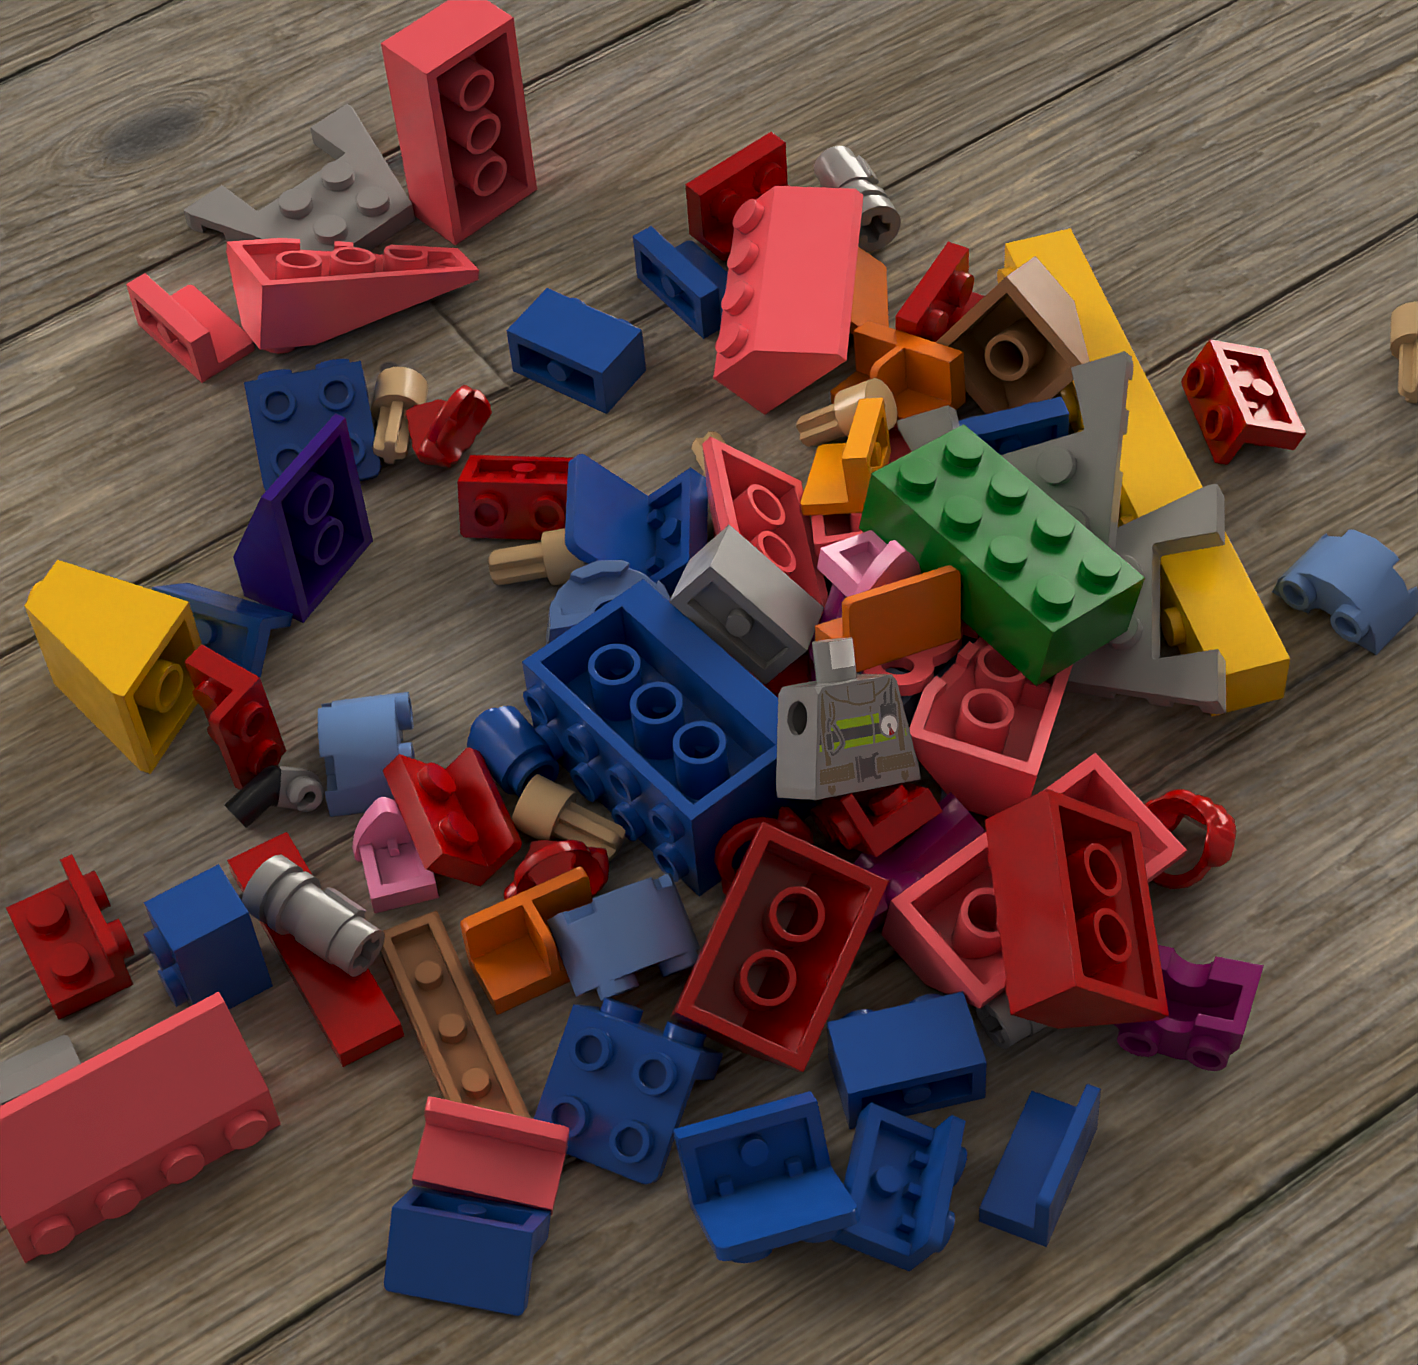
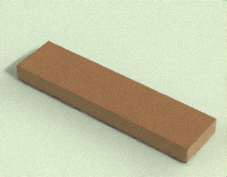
[380,910,531,1118]

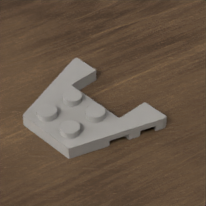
[184,104,415,251]
[897,351,1134,552]
[1065,483,1226,714]

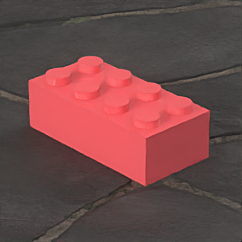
[381,0,537,245]

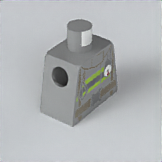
[776,637,921,800]

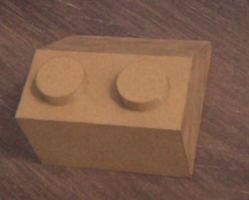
[936,256,1090,414]

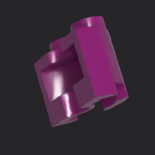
[1113,945,1264,1071]

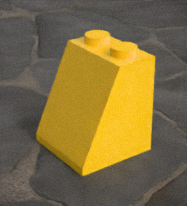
[24,560,202,774]

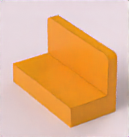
[800,398,891,516]

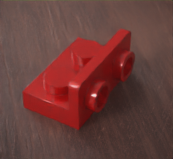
[685,132,789,261]
[895,241,985,342]
[1181,339,1306,465]
[457,455,574,540]
[184,644,287,790]
[382,747,522,887]
[810,782,943,857]
[6,854,135,1020]

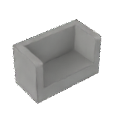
[669,525,824,685]

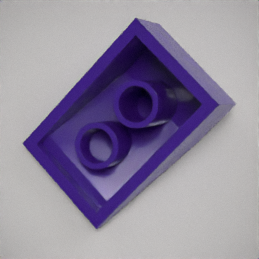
[233,414,373,623]

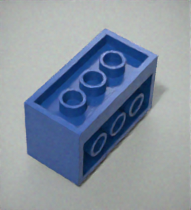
[522,579,816,897]

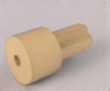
[1390,301,1418,404]
[371,367,428,464]
[796,378,898,447]
[488,528,588,586]
[512,774,626,861]

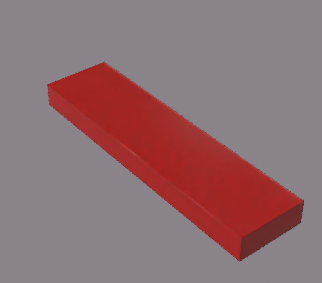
[227,832,404,1067]

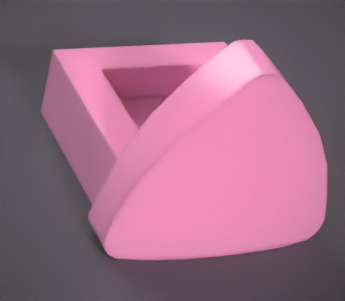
[817,530,921,597]
[352,797,439,913]

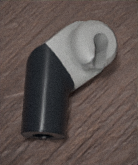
[224,765,324,828]

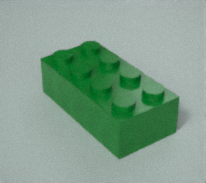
[859,424,1145,686]

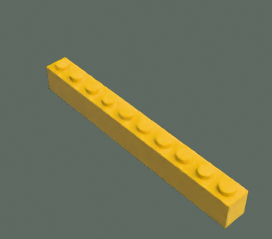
[997,228,1290,717]

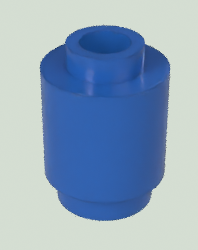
[467,706,559,798]

